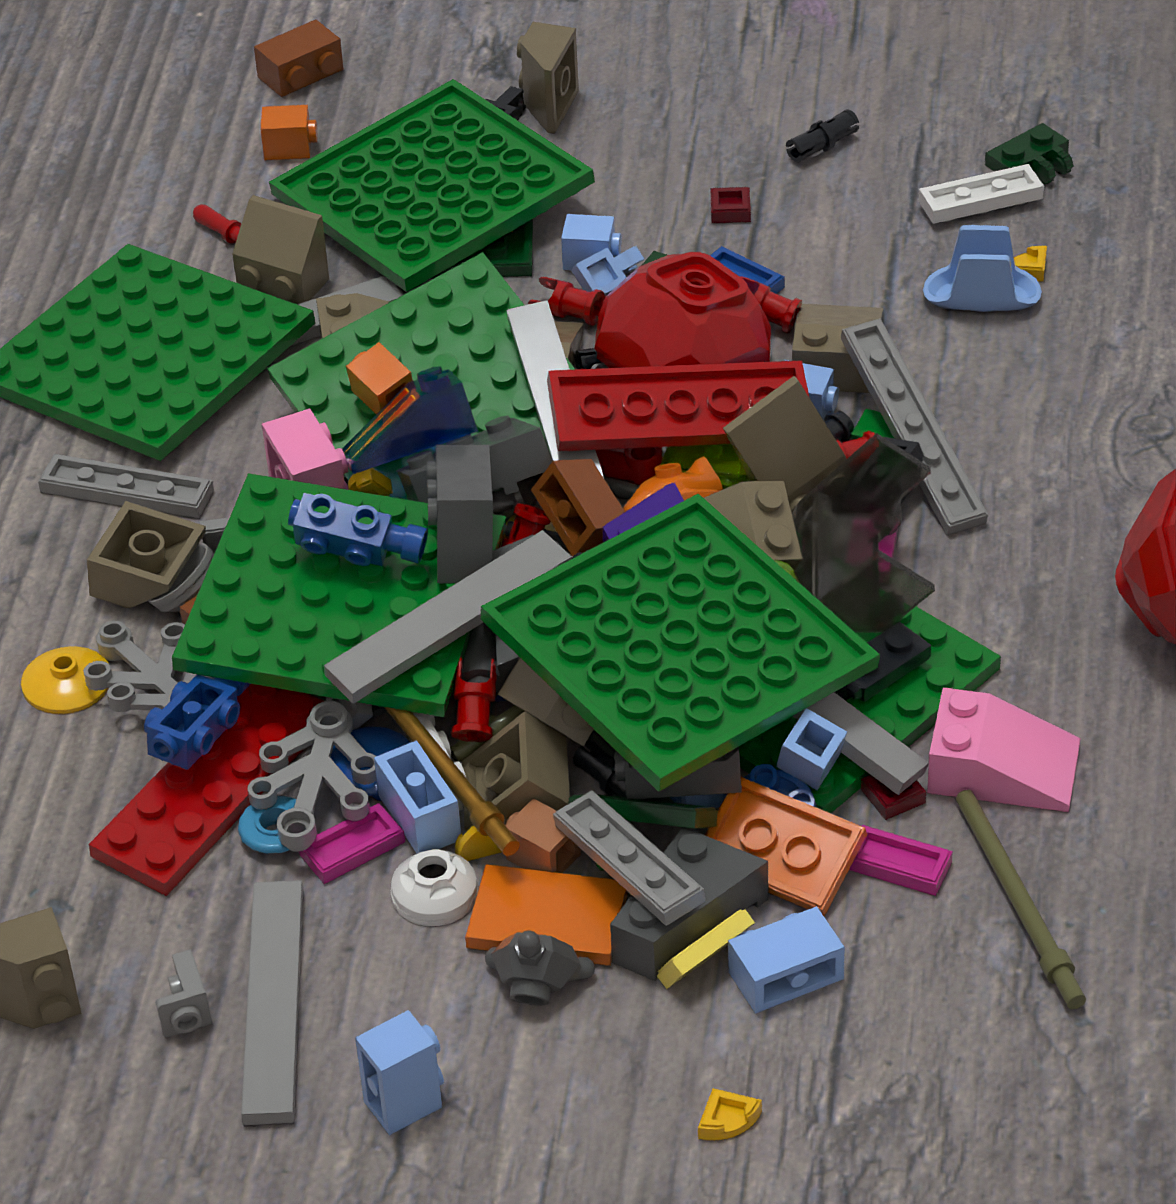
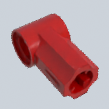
[595,447,664,485]

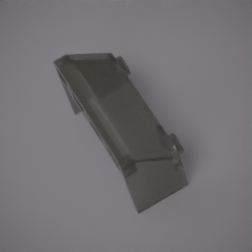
[791,433,935,633]

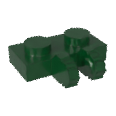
[985,123,1074,184]

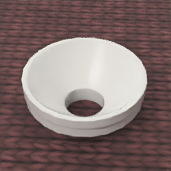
[391,849,478,926]

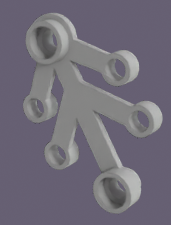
[83,621,204,712]
[248,701,377,852]

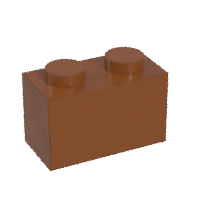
[254,19,344,97]
[531,459,625,556]

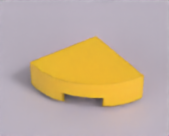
[1014,246,1047,282]
[348,466,393,496]
[454,825,502,861]
[698,1088,762,1140]

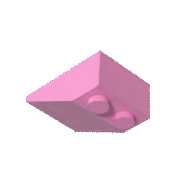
[927,687,1080,812]

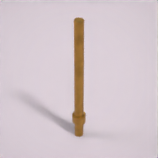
[384,707,520,856]

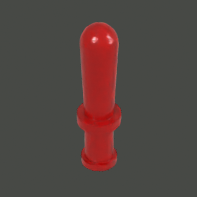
[193,204,242,244]

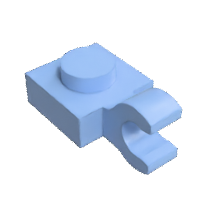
[571,246,644,296]

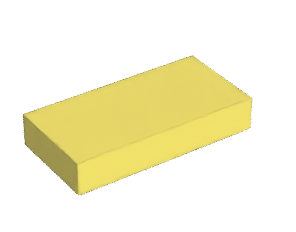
[657,909,755,989]

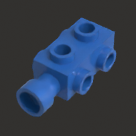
[288,493,428,566]
[144,674,250,770]

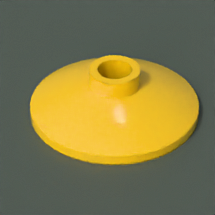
[21,646,109,714]

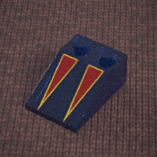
[342,366,478,474]

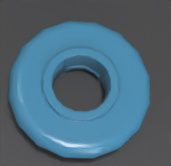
[238,796,296,854]

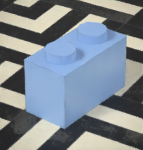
[374,740,461,853]
[728,906,845,1014]
[355,1010,444,1136]

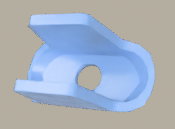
[923,225,1042,312]

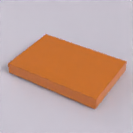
[705,777,867,917]
[465,864,628,966]

